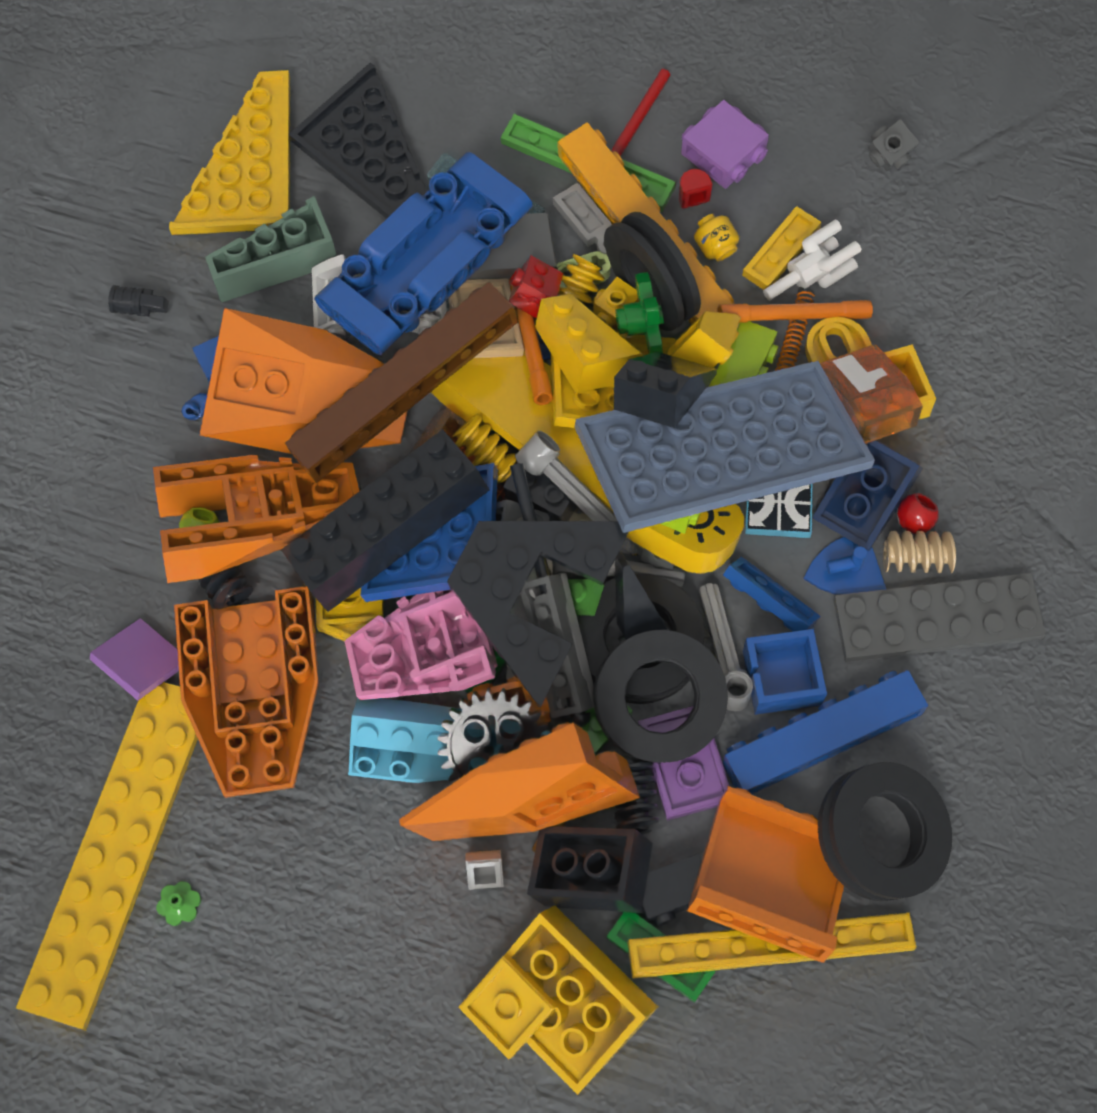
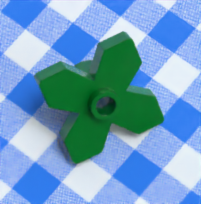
[615,272,664,354]

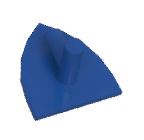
[803,537,886,595]

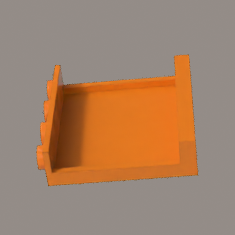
[687,786,844,963]

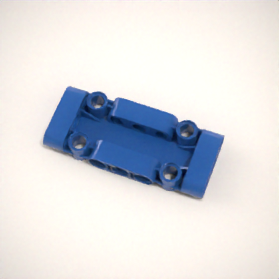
[314,152,533,355]

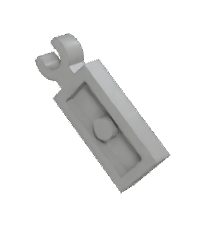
[553,183,612,255]

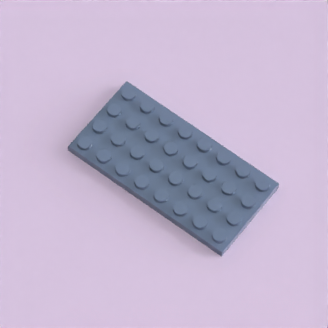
[574,361,875,533]

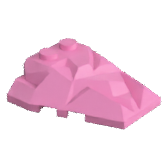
[344,589,497,700]

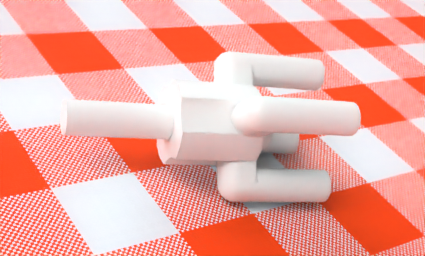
[763,219,861,301]

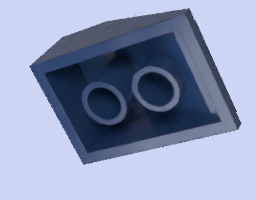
[812,433,923,551]

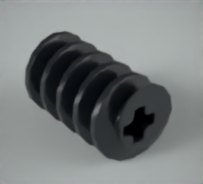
[199,566,253,609]
[614,759,659,835]

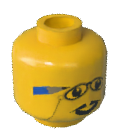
[694,214,740,262]

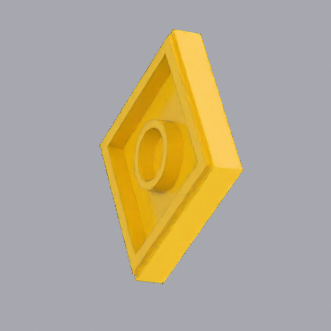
[458,954,559,1060]

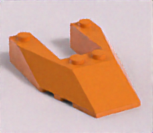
[153,455,360,583]

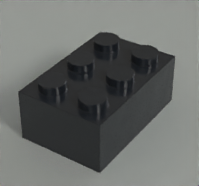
[527,826,653,913]

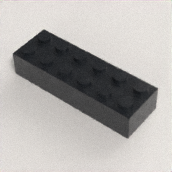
[281,429,490,612]

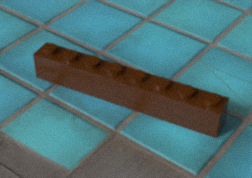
[285,282,518,483]

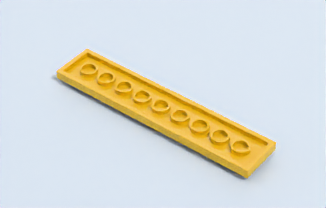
[16,682,198,1031]

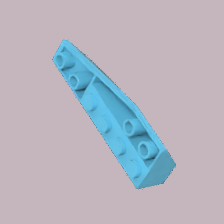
[348,698,551,783]

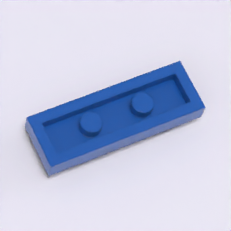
[723,557,821,631]

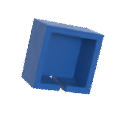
[743,629,827,715]

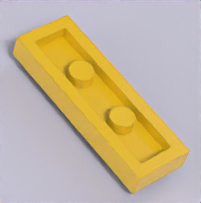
[742,206,821,290]

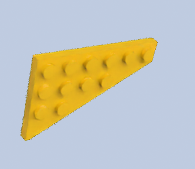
[169,70,290,235]

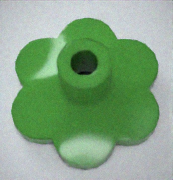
[156,881,201,926]

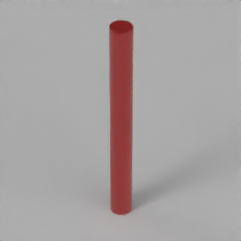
[611,69,671,157]

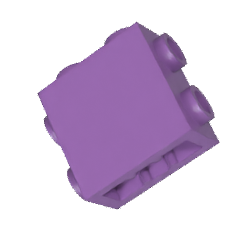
[681,100,769,189]

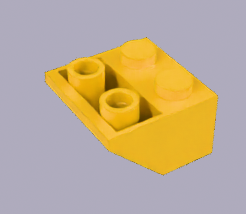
[665,311,741,368]

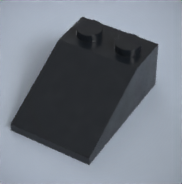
[614,352,717,428]

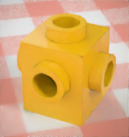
[593,277,639,332]

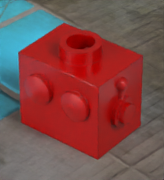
[509,255,563,318]

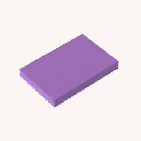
[638,706,729,821]

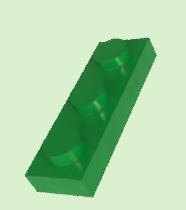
[606,912,716,1003]

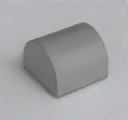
[466,850,504,890]

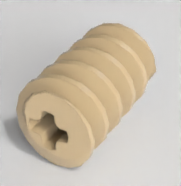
[883,531,956,573]

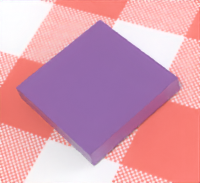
[90,618,179,701]

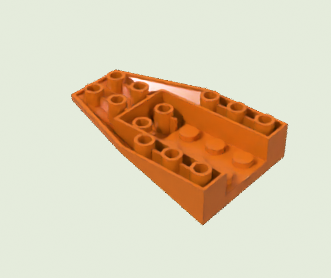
[199,308,408,454]
[174,586,319,798]
[399,723,640,841]

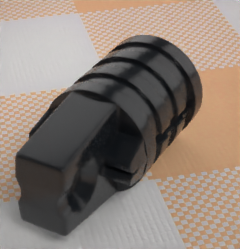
[108,285,169,317]

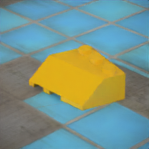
[535,293,644,394]

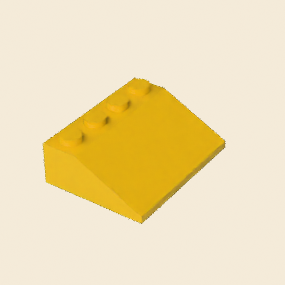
[505,905,658,1095]

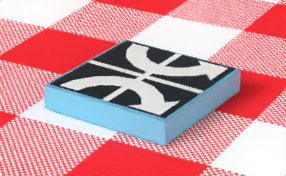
[745,484,812,538]

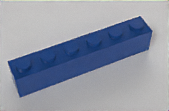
[722,670,928,794]

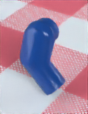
[182,393,207,420]

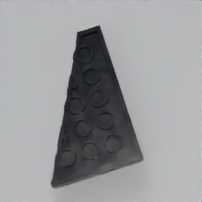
[289,62,427,219]

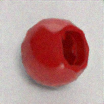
[897,493,939,534]

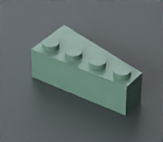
[205,196,337,303]

